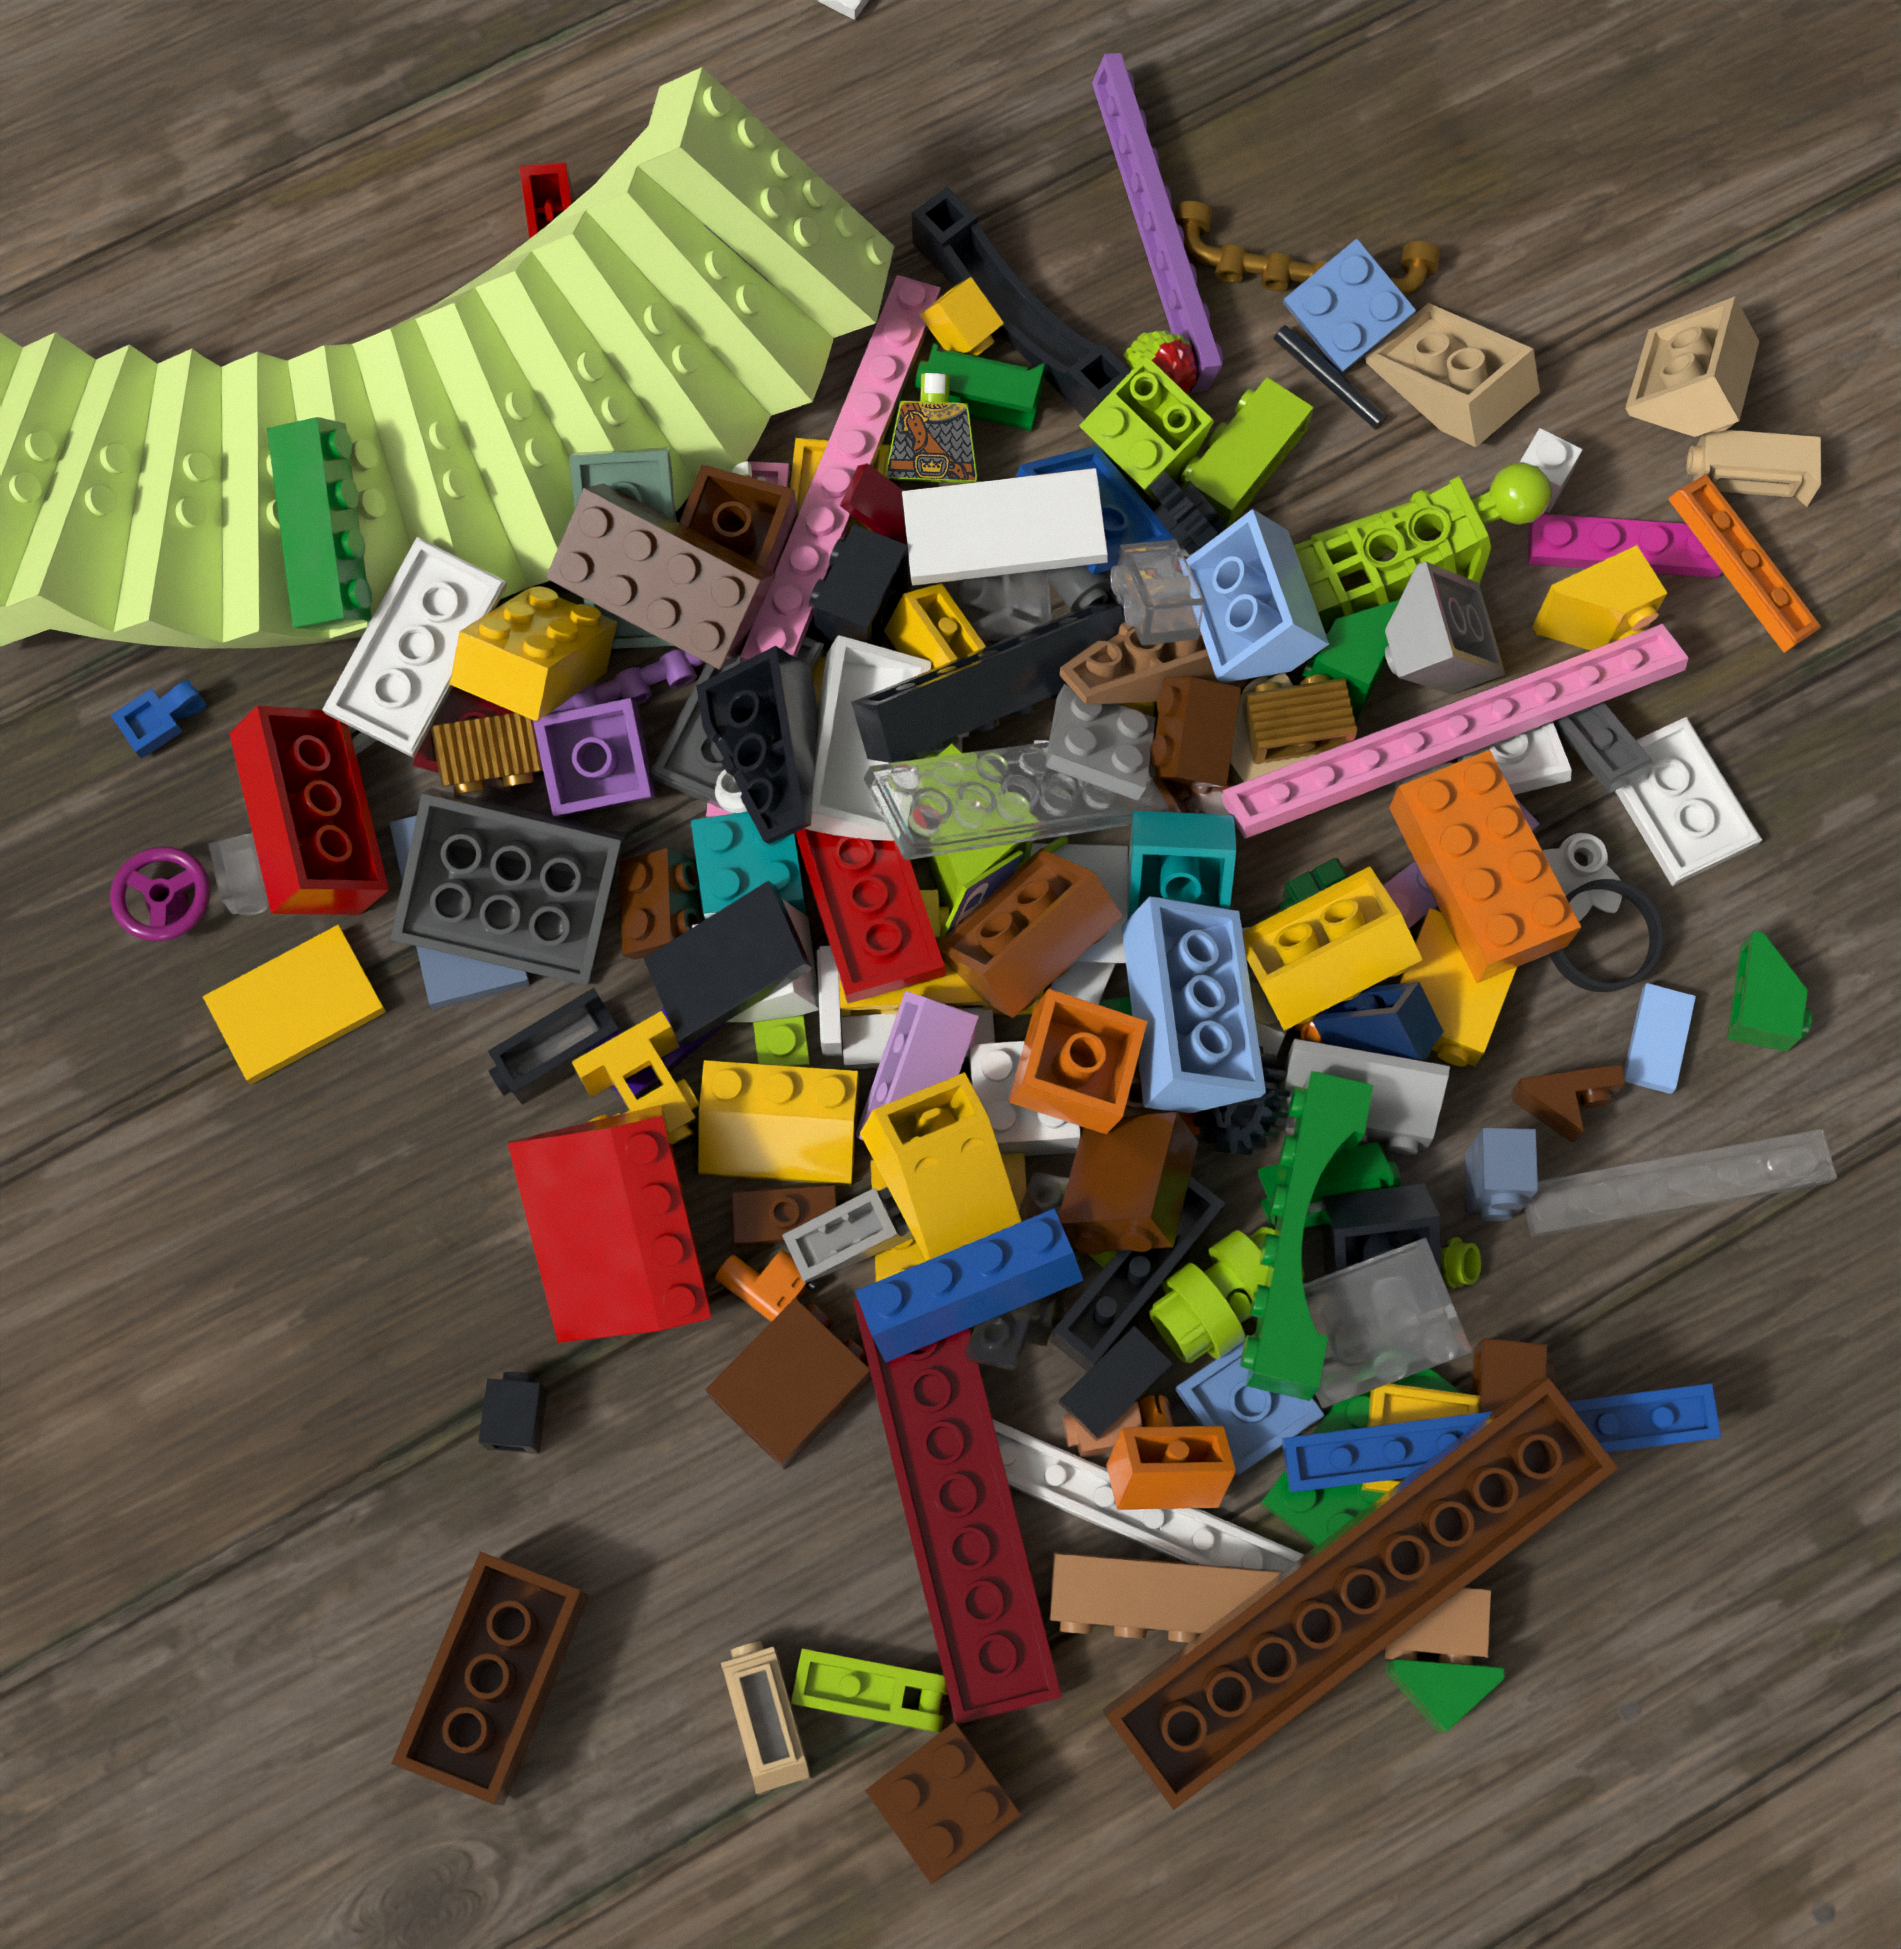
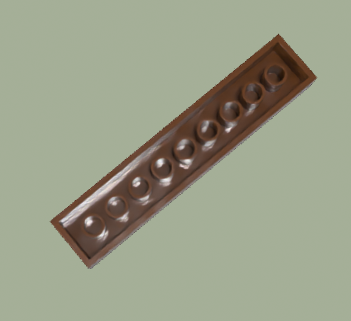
[1103,1378,1618,1810]

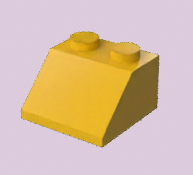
[1532,545,1667,651]

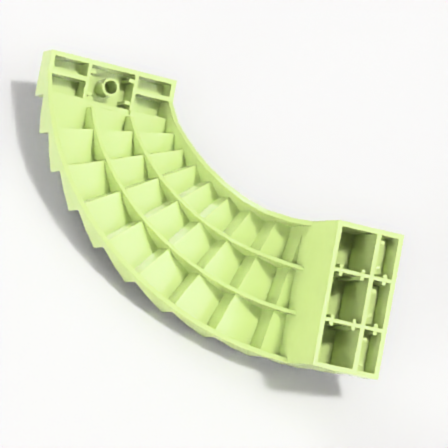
[0,67,894,648]

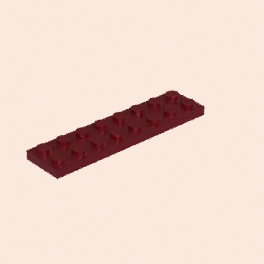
[853,1299,1062,1725]

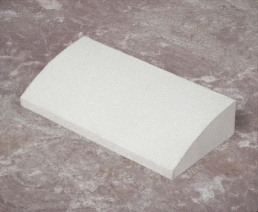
[804,635,932,841]

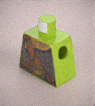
[886,373,977,484]

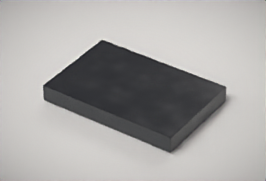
[644,880,813,1046]

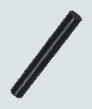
[1274,325,1388,430]

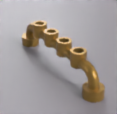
[1175,201,1441,296]

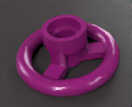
[110,846,211,942]

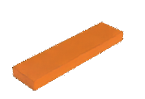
[1668,474,1821,653]

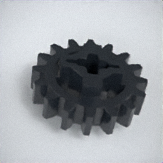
[1148,471,1227,555]
[1193,1045,1290,1155]

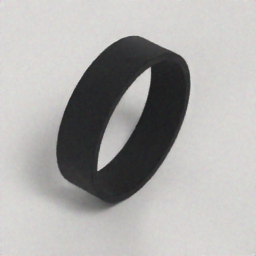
[1550,879,1664,992]

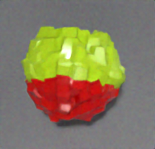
[1123,330,1197,394]

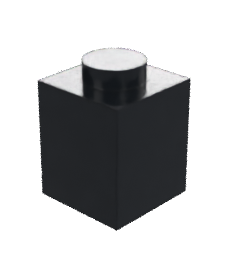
[478,1372,547,1454]

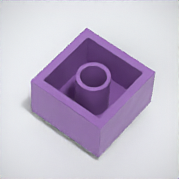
[533,698,657,818]

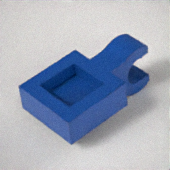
[110,679,207,759]

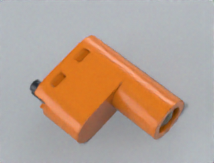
[715,1250,818,1322]

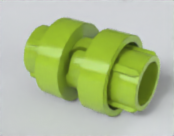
[1149,1227,1305,1363]

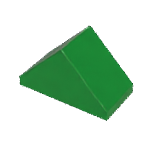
[1386,1659,1504,1733]

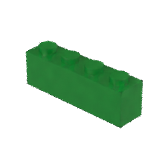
[267,417,372,631]

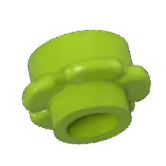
[1441,1237,1481,1288]

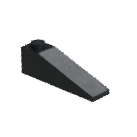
[696,646,818,844]

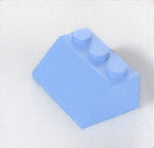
[1179,509,1329,683]

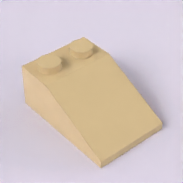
[1365,303,1540,447]

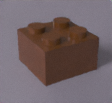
[865,1722,1021,1884]

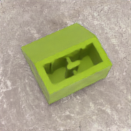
[1079,356,1214,502]

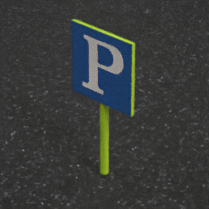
[939,835,1069,940]

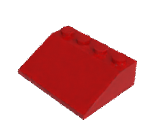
[507,1105,712,1343]

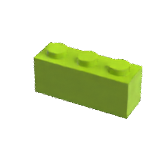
[1180,377,1314,530]

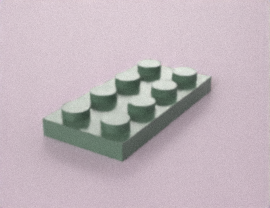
[569,447,677,649]

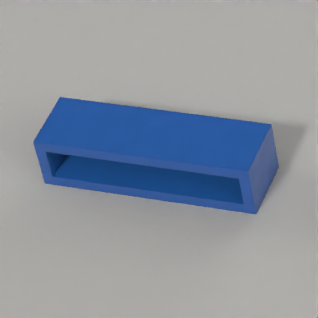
[855,1208,1084,1362]

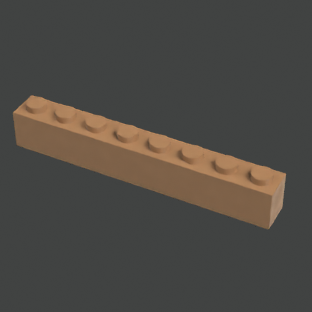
[1049,1552,1491,1665]

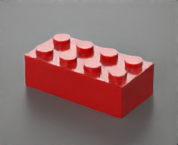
[229,705,389,915]

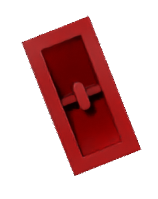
[519,161,575,239]

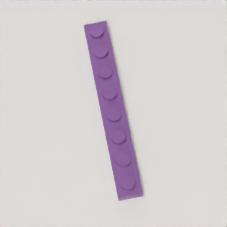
[1092,53,1223,393]

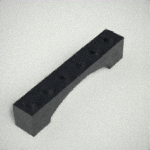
[912,187,1131,419]

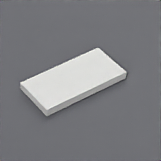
[902,468,1108,586]
[322,537,507,758]

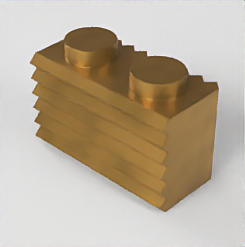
[1242,674,1357,765]
[431,713,543,795]

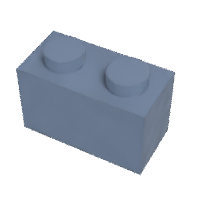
[1464,1128,1538,1222]

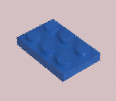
[1016,445,1175,575]

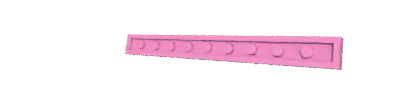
[740,275,941,663]
[1222,624,1688,839]

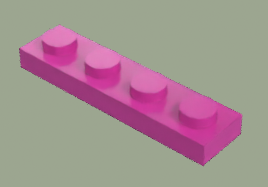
[1528,514,1722,578]

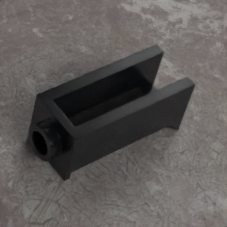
[488,988,621,1105]

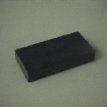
[1059,1326,1173,1441]

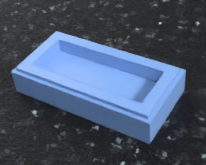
[1623,983,1696,1094]

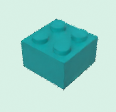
[1127,811,1236,920]
[691,812,807,920]

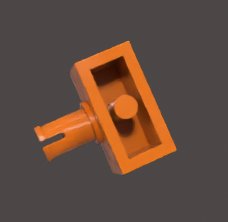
[1106,1395,1236,1510]

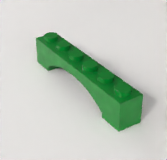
[1240,1071,1373,1401]

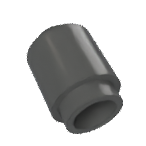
[1046,565,1111,612]

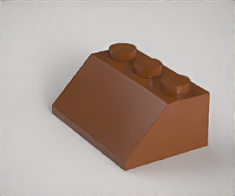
[937,848,1123,1018]

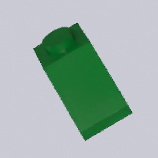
[1727,931,1812,1052]

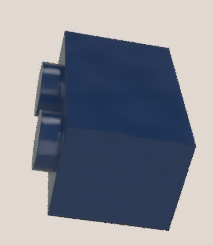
[1312,982,1444,1061]

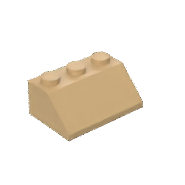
[1625,296,1759,437]

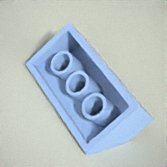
[1122,896,1266,1113]

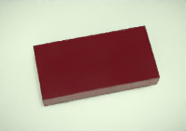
[840,463,909,558]

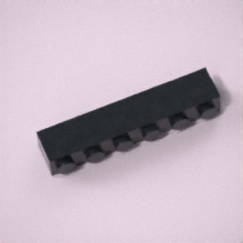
[851,604,1125,767]

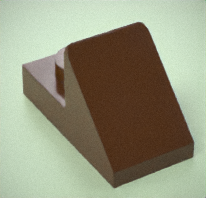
[1511,1064,1626,1142]

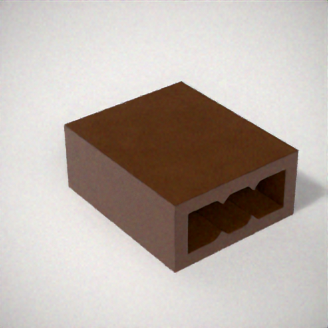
[1058,1112,1198,1255]
[705,1298,872,1470]

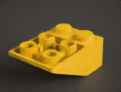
[860,1072,1022,1261]

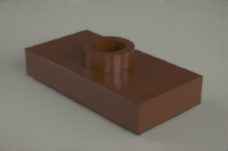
[732,1185,836,1247]

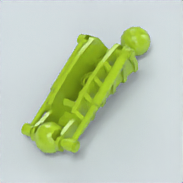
[1267,462,1552,677]

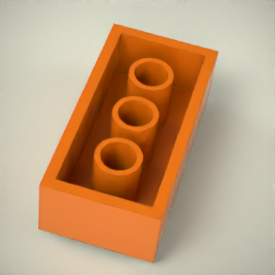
[1389,750,1581,983]

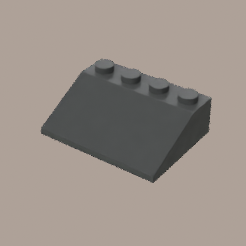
[390,788,626,986]

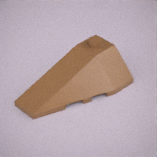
[1060,589,1247,705]

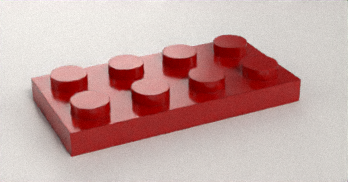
[795,829,946,1004]

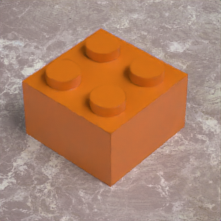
[1008,988,1147,1135]

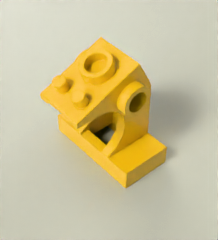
[572,1011,699,1145]

